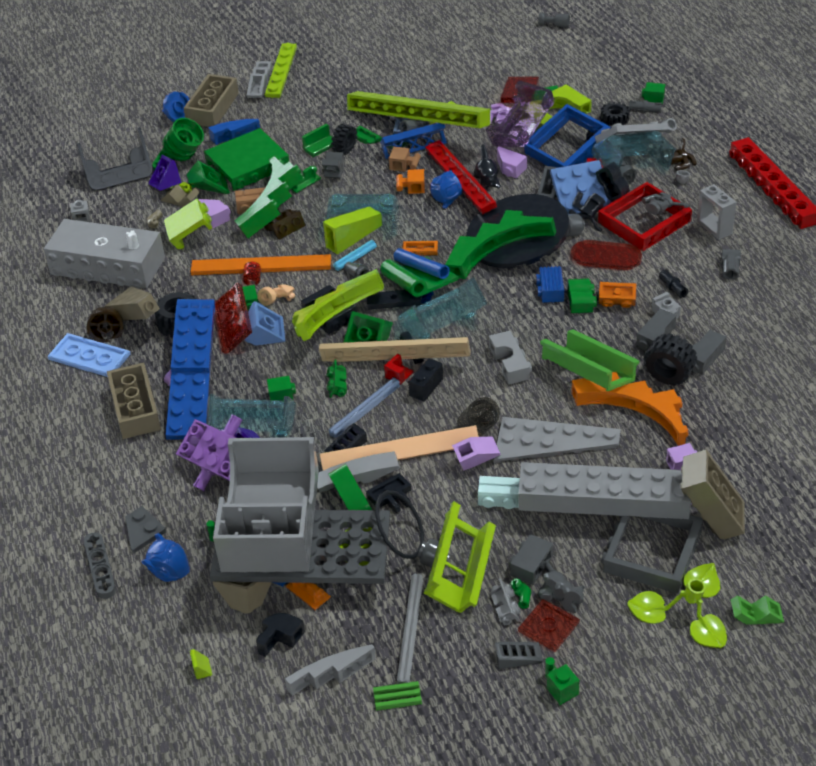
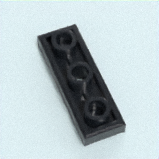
[366,290,422,310]

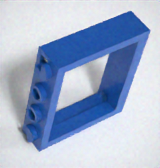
[523,104,611,168]

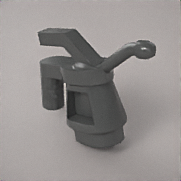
[642,192,689,215]

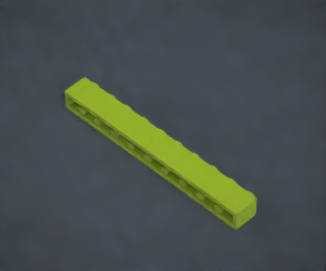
[347,91,490,129]

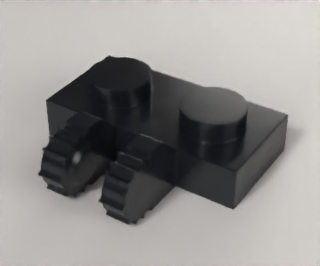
[366,473,412,513]

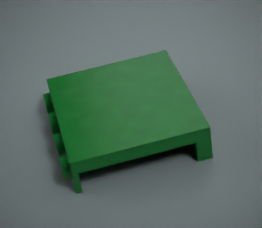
[204,128,290,191]

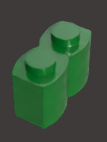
[567,278,597,313]

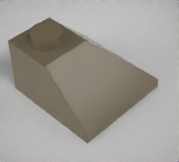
[213,582,272,613]

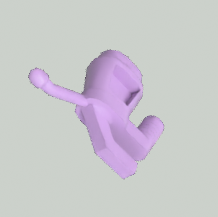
[490,102,526,129]

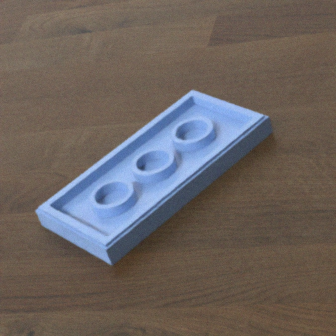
[47,333,130,377]

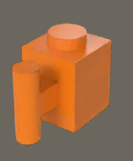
[396,169,425,194]

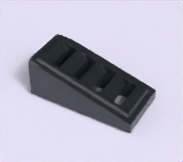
[324,423,367,453]

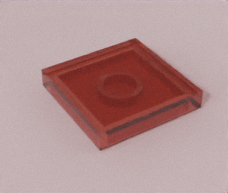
[518,599,580,652]

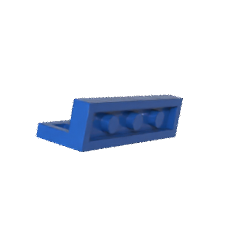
[380,123,447,159]

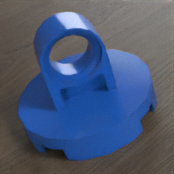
[162,91,190,122]

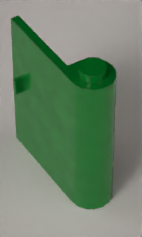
[380,256,459,297]

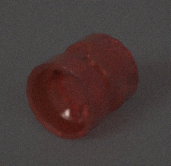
[243,261,261,285]

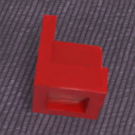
[384,354,413,385]

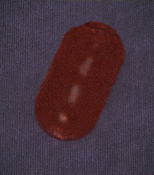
[571,240,642,270]

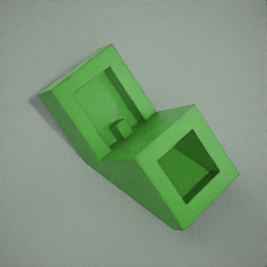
[731,595,784,625]

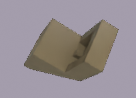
[161,184,200,207]

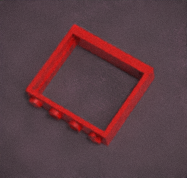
[598,182,692,251]

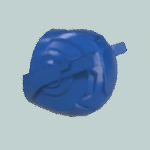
[430,170,462,208]
[142,533,190,582]

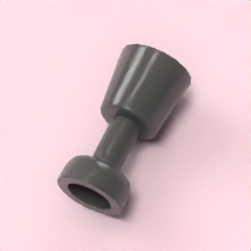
[538,12,570,28]

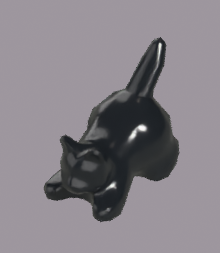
[474,144,501,190]

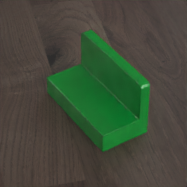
[302,124,333,157]

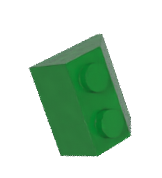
[343,311,393,343]

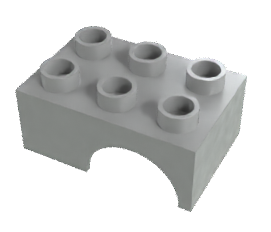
[213,437,319,572]

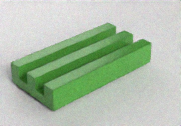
[373,681,422,711]

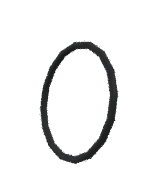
[375,490,424,559]

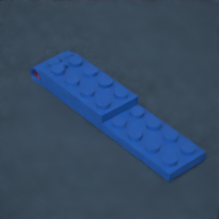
[166,299,215,440]

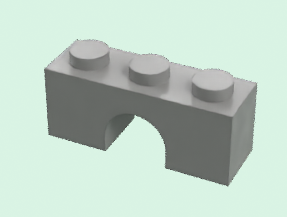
[489,331,532,385]

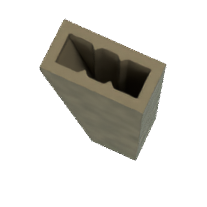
[104,287,160,320]

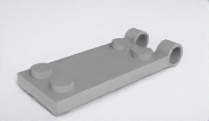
[595,118,677,143]

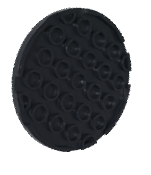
[466,194,570,268]

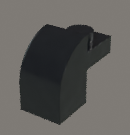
[256,613,305,657]

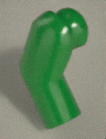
[510,578,531,609]

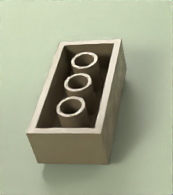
[184,74,239,127]
[107,363,161,439]
[680,449,745,539]

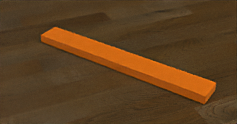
[191,254,331,275]

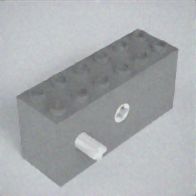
[44,219,165,289]

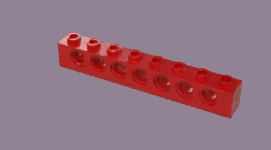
[729,137,816,229]

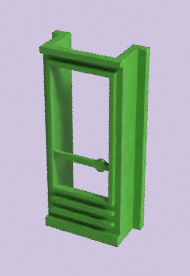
[540,329,639,391]

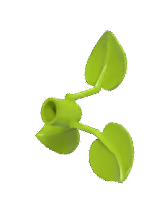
[627,563,727,648]

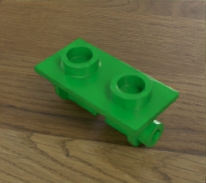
[291,166,321,193]
[326,359,347,398]

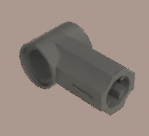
[399,119,430,132]
[721,249,741,279]

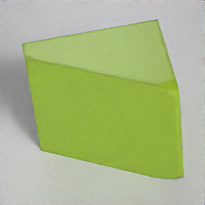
[190,649,212,679]

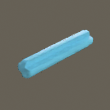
[333,240,377,271]

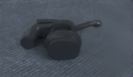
[569,192,606,232]

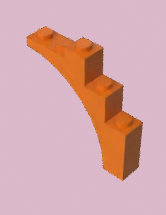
[571,372,689,446]

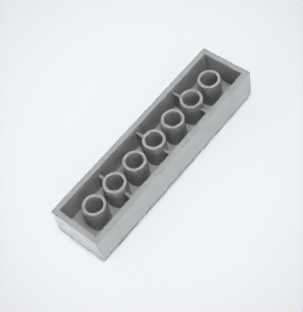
[519,462,691,519]

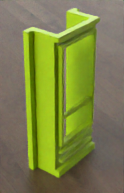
[424,501,496,613]

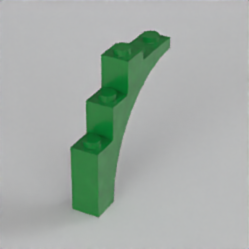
[234,156,303,239]
[445,210,556,279]

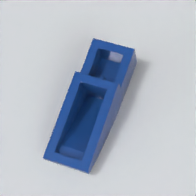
[208,119,260,145]

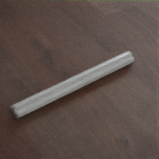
[397,573,423,684]

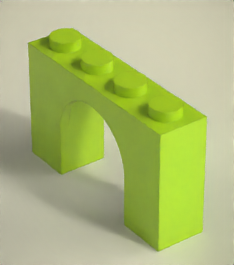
[518,84,592,131]

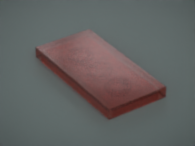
[500,77,539,103]
[215,282,252,354]

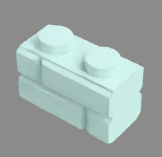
[478,476,520,509]

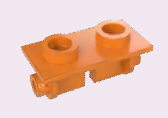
[286,583,331,610]

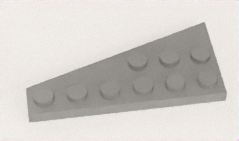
[493,417,621,464]

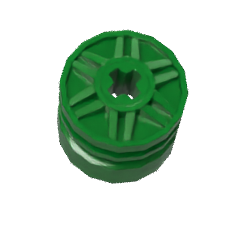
[162,118,204,161]

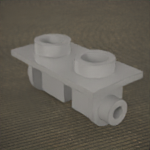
[490,578,521,625]

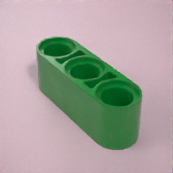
[328,464,372,510]

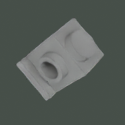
[70,200,91,222]
[652,292,681,319]

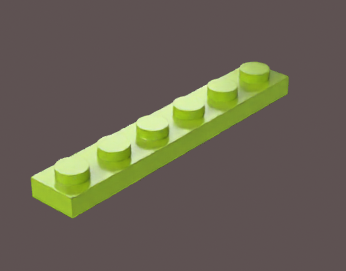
[265,43,297,98]

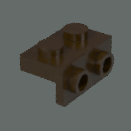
[264,209,306,240]

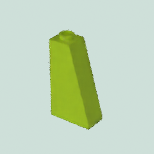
[323,206,382,255]

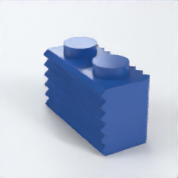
[536,266,564,303]

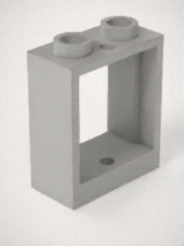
[697,184,736,240]

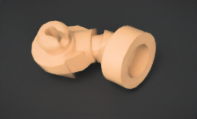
[257,285,295,306]

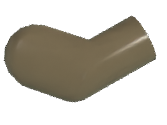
[147,210,163,229]

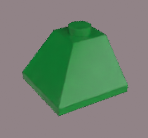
[186,160,230,194]

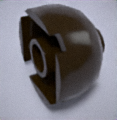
[86,307,124,343]

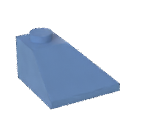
[242,301,285,345]

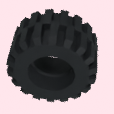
[154,292,197,338]
[643,333,697,386]

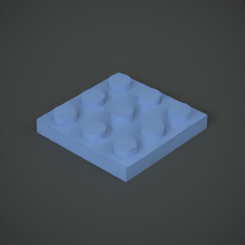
[550,160,612,214]

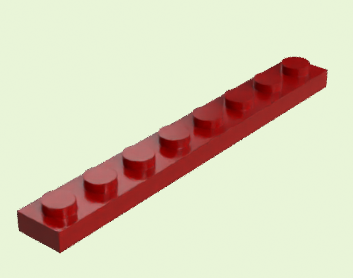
[425,140,497,214]

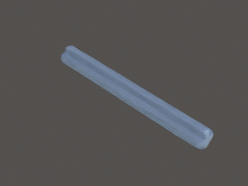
[328,378,400,438]

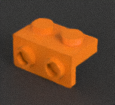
[599,282,636,308]

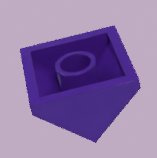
[148,155,182,191]

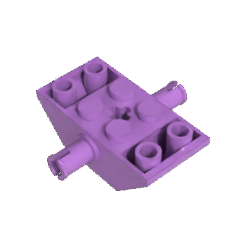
[176,414,243,491]

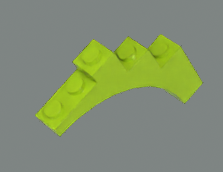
[292,269,384,342]

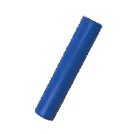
[393,248,450,279]

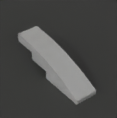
[247,61,272,98]
[317,451,400,492]
[285,644,376,696]

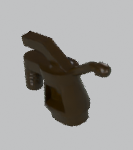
[662,138,697,171]

